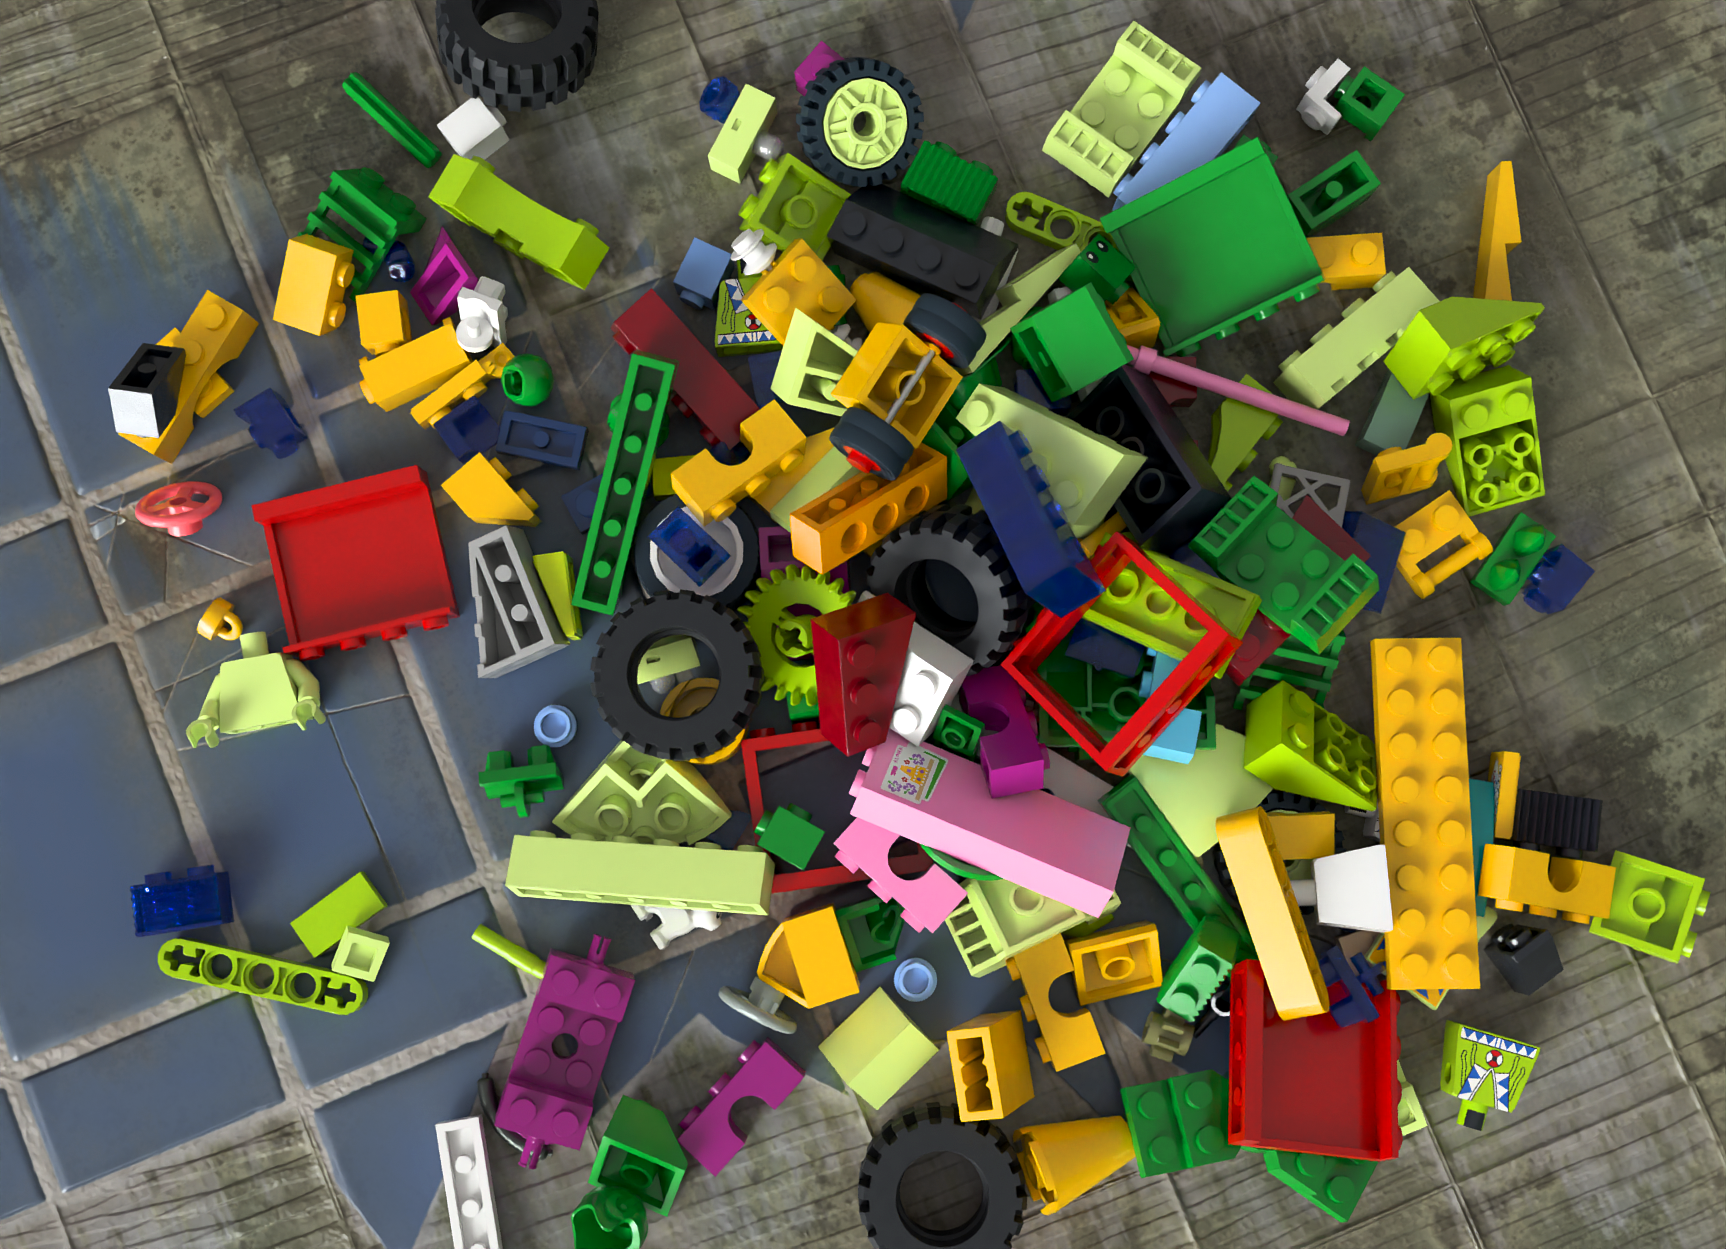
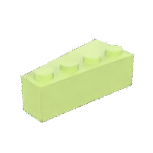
[1273,267,1440,410]
[956,384,1148,526]

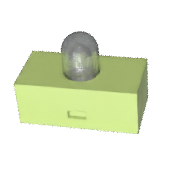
[708,84,785,184]
[637,635,701,694]

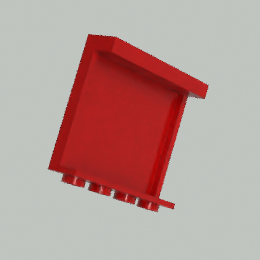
[251,465,460,661]
[1228,959,1403,1162]

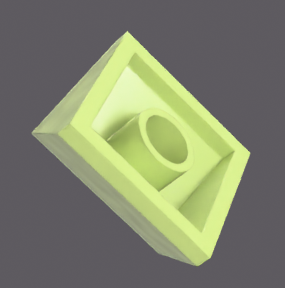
[818,986,939,1110]

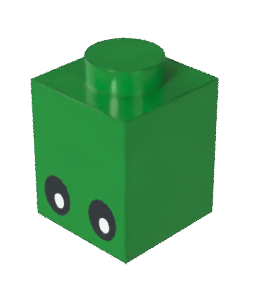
[1058,234,1135,305]

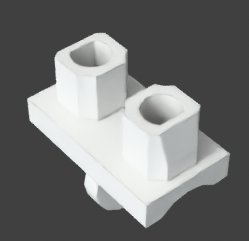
[456,276,508,353]

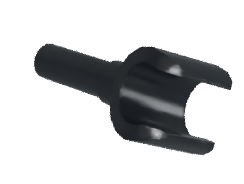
[1193,983,1230,1039]

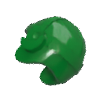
[571,1186,648,1249]

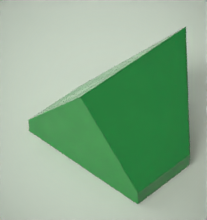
[835,895,905,972]

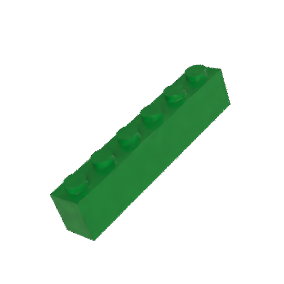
[571,350,679,616]

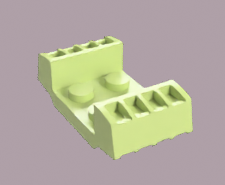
[1042,21,1202,198]
[945,878,1121,978]

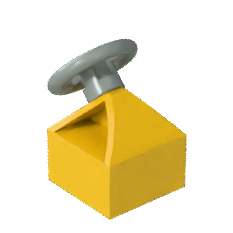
[718,902,860,1034]

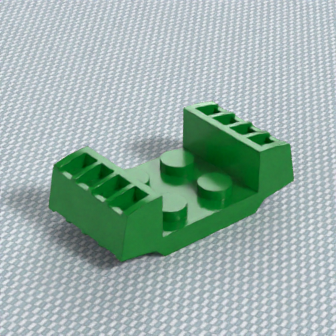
[1188,476,1380,655]

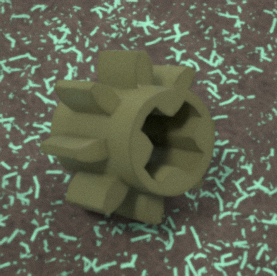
[1141,1007,1194,1063]

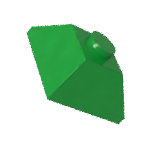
[588,1095,688,1217]

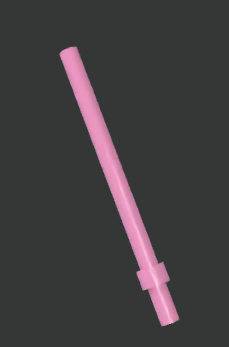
[1127,345,1350,436]

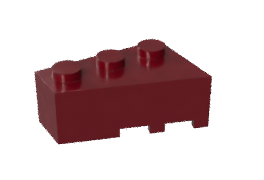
[811,592,916,757]

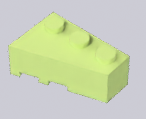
[770,308,858,416]

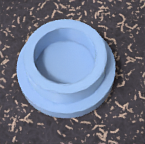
[534,705,577,747]
[894,958,937,1002]

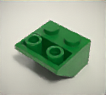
[1010,282,1134,402]

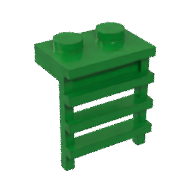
[297,167,427,302]
[1233,630,1346,710]

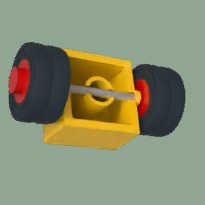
[829,294,986,481]

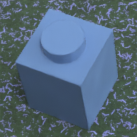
[673,237,735,310]

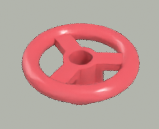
[135,481,223,536]

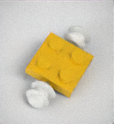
[731,229,863,351]

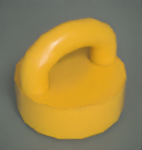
[197,597,243,640]

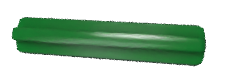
[342,72,442,168]

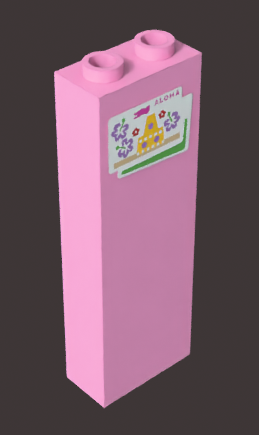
[849,728,1131,918]

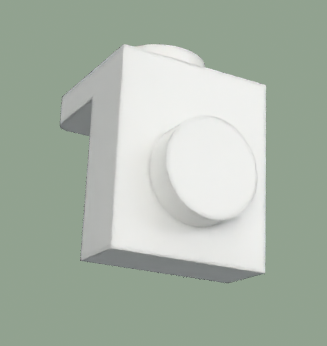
[1296,58,1350,135]

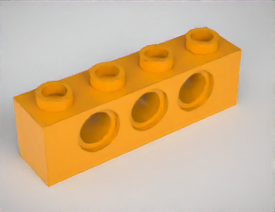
[790,442,947,575]

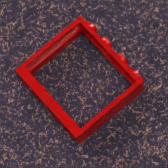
[1000,531,1244,777]
[741,721,933,894]

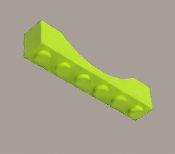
[1121,373,1283,560]

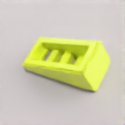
[532,551,583,640]

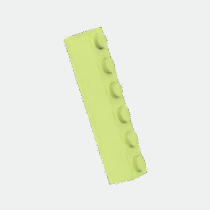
[505,830,775,915]

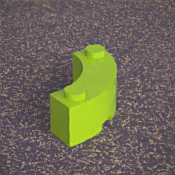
[428,154,610,290]

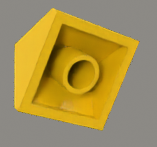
[1064,920,1163,1006]

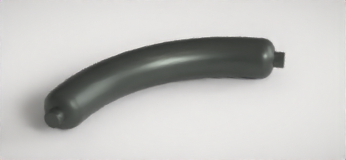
[477,1072,553,1160]

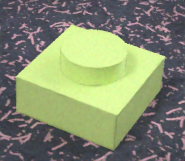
[331,926,390,982]

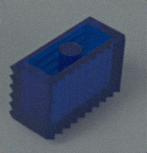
[130,865,234,938]

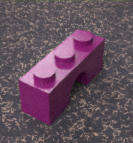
[959,665,1050,799]
[677,1037,806,1177]

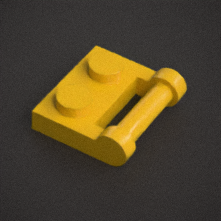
[1361,433,1453,505]
[1376,490,1493,599]

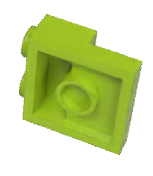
[738,153,851,260]
[1589,850,1711,964]

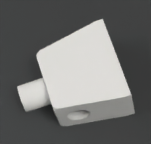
[1290,845,1393,933]

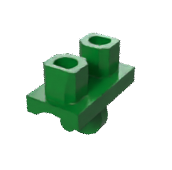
[478,745,564,818]

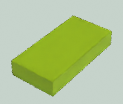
[290,871,388,958]

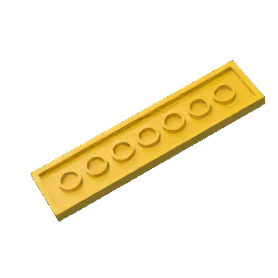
[1370,638,1480,990]

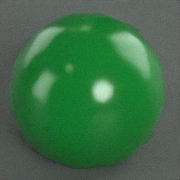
[501,353,555,406]

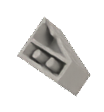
[468,525,571,678]

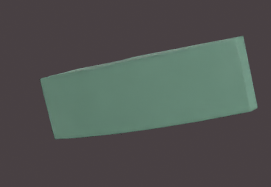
[1355,368,1429,456]

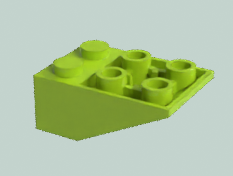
[1383,296,1545,400]
[1430,365,1545,517]
[1244,680,1377,811]

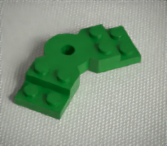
[1120,1069,1378,1222]

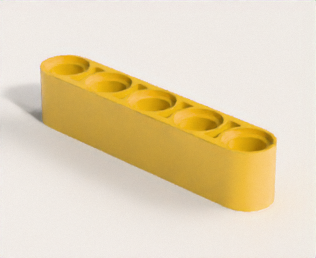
[1216,806,1330,1021]

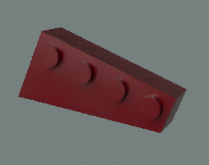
[611,288,760,451]
[1225,495,1371,686]

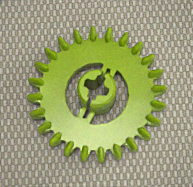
[737,564,856,706]

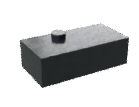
[1066,365,1232,556]

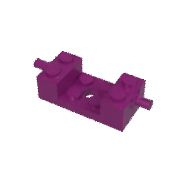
[494,934,635,1169]

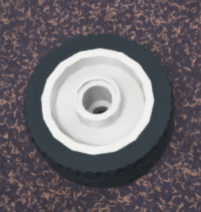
[634,494,761,611]

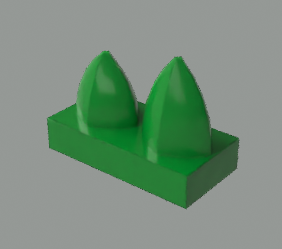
[1470,512,1556,606]

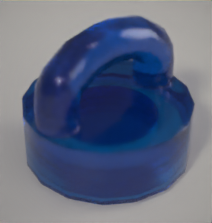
[699,76,740,124]

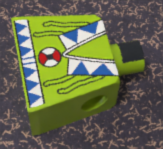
[715,259,783,357]
[1440,1020,1540,1131]

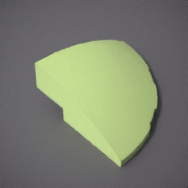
[1128,723,1273,858]
[552,740,732,845]

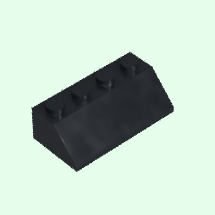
[827,184,1018,320]

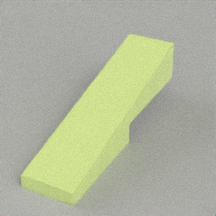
[950,243,1081,376]

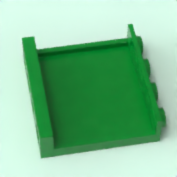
[1100,137,1325,357]

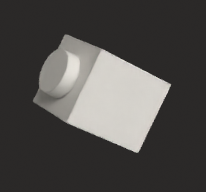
[437,97,509,160]

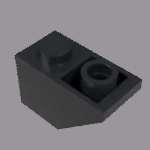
[1483,924,1564,996]

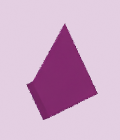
[410,226,479,326]

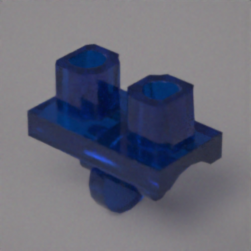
[1317,946,1386,1028]

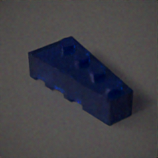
[956,421,1106,618]

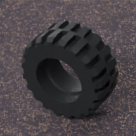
[435,0,599,112]
[865,504,1039,676]
[590,589,764,761]
[858,1102,1027,1249]

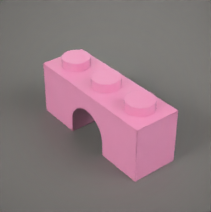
[833,817,968,933]

